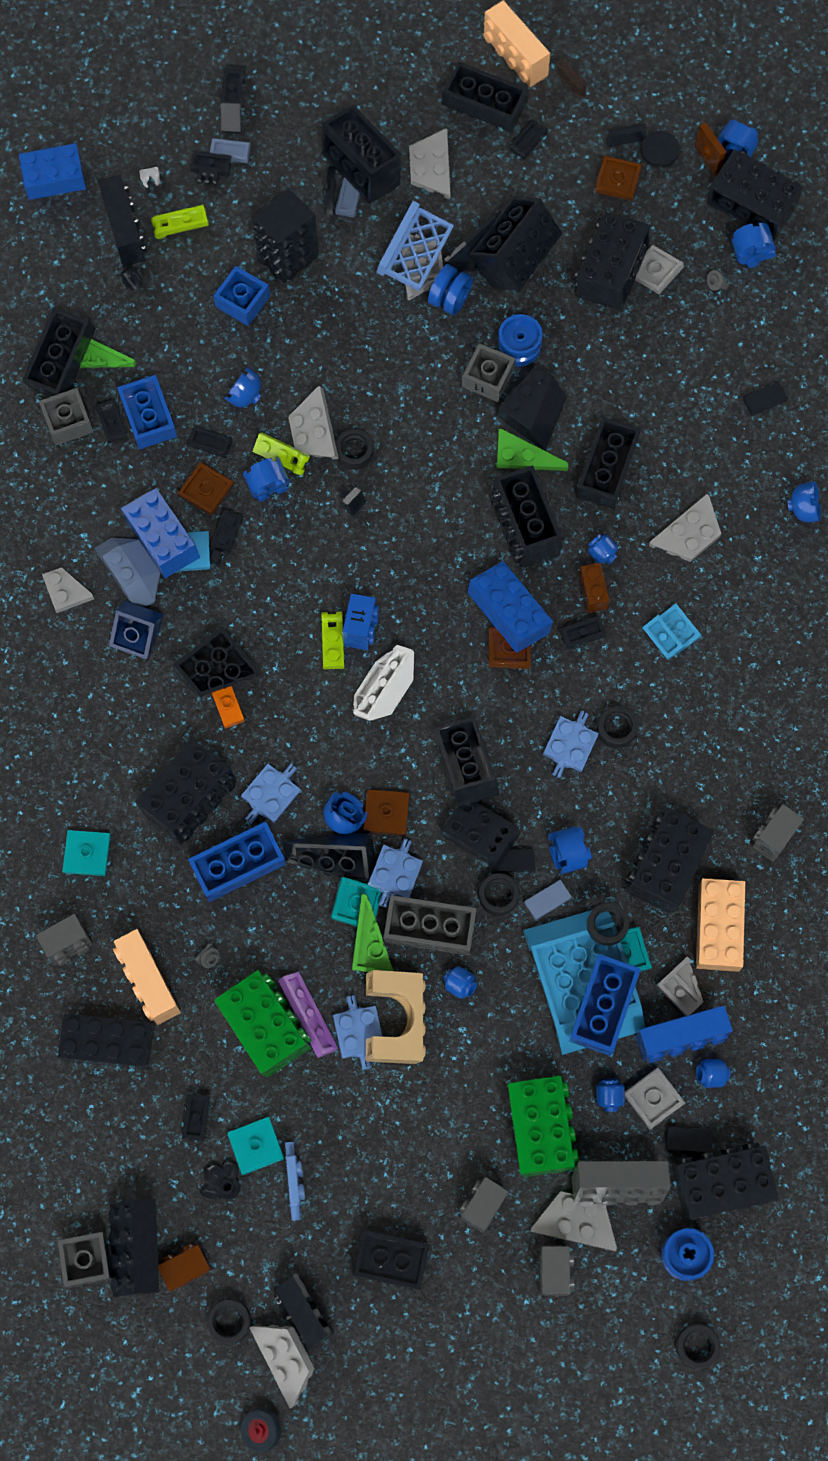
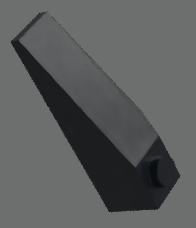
[283,833,374,884]

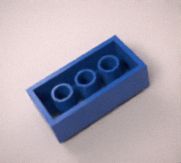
[121,488,200,578]
[467,561,553,653]
[188,822,286,902]
[569,954,641,1056]
[635,1006,733,1063]

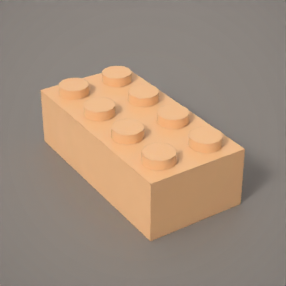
[483,1,550,87]
[696,879,745,972]
[113,929,181,1025]

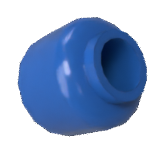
[588,534,618,565]
[444,966,477,999]
[696,1059,731,1088]
[596,1078,625,1112]

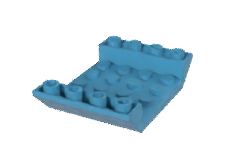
[523,910,646,1055]

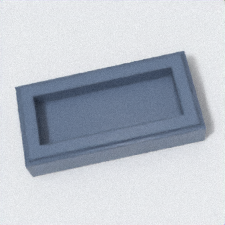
[210,138,251,163]
[335,178,360,218]
[524,880,572,921]

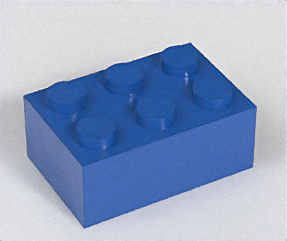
[19,144,86,200]
[117,375,177,450]

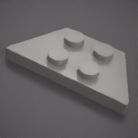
[409,129,450,199]
[401,234,443,300]
[288,386,338,459]
[649,494,721,562]
[531,1191,617,1252]
[250,1324,314,1408]

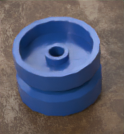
[428,264,473,316]
[498,314,543,367]
[661,1228,714,1281]

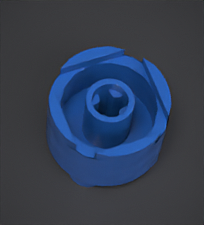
[717,120,758,164]
[731,223,776,268]
[243,458,290,502]
[548,826,592,875]

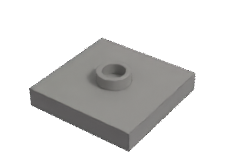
[635,245,684,294]
[625,1067,685,1130]

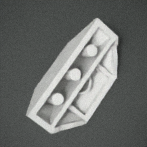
[353,645,414,721]

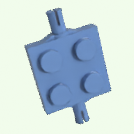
[543,711,599,778]
[241,763,301,824]
[368,839,423,908]
[332,995,383,1070]
[285,1142,305,1221]

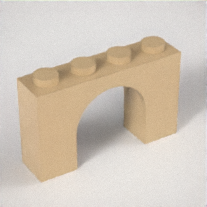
[366,970,426,1064]

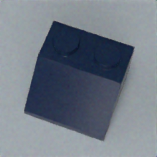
[109,601,163,660]

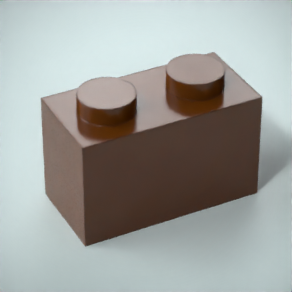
[579,563,610,613]
[158,1243,212,1292]

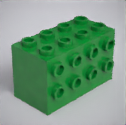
[214,970,312,1077]
[508,1076,579,1177]

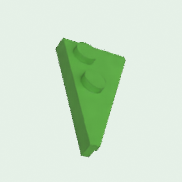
[80,339,136,368]
[497,429,568,471]
[352,894,394,972]

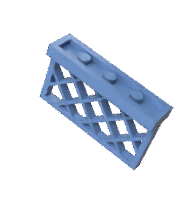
[377,201,454,291]

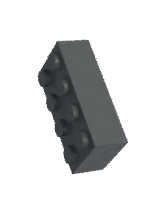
[384,895,477,956]
[572,1161,671,1206]

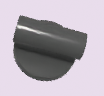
[707,269,729,290]
[194,943,220,968]

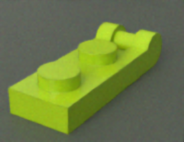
[151,205,209,239]
[252,432,310,475]
[322,612,344,669]

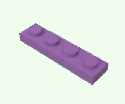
[278,972,338,1058]

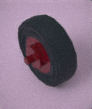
[241,1408,282,1453]

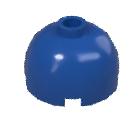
[224,366,262,408]
[788,481,821,523]
[323,792,367,835]

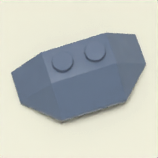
[95,538,161,608]

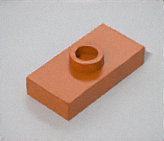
[212,686,245,729]

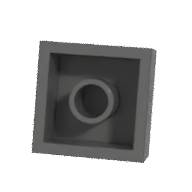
[462,343,516,402]
[39,388,94,446]
[752,804,804,862]
[36,914,93,966]
[460,1177,508,1234]
[58,1232,112,1288]
[540,1246,574,1296]

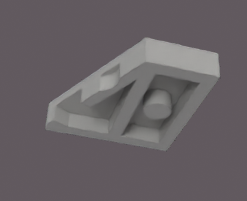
[42,567,94,613]
[657,957,703,1016]

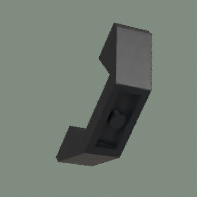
[221,64,246,134]

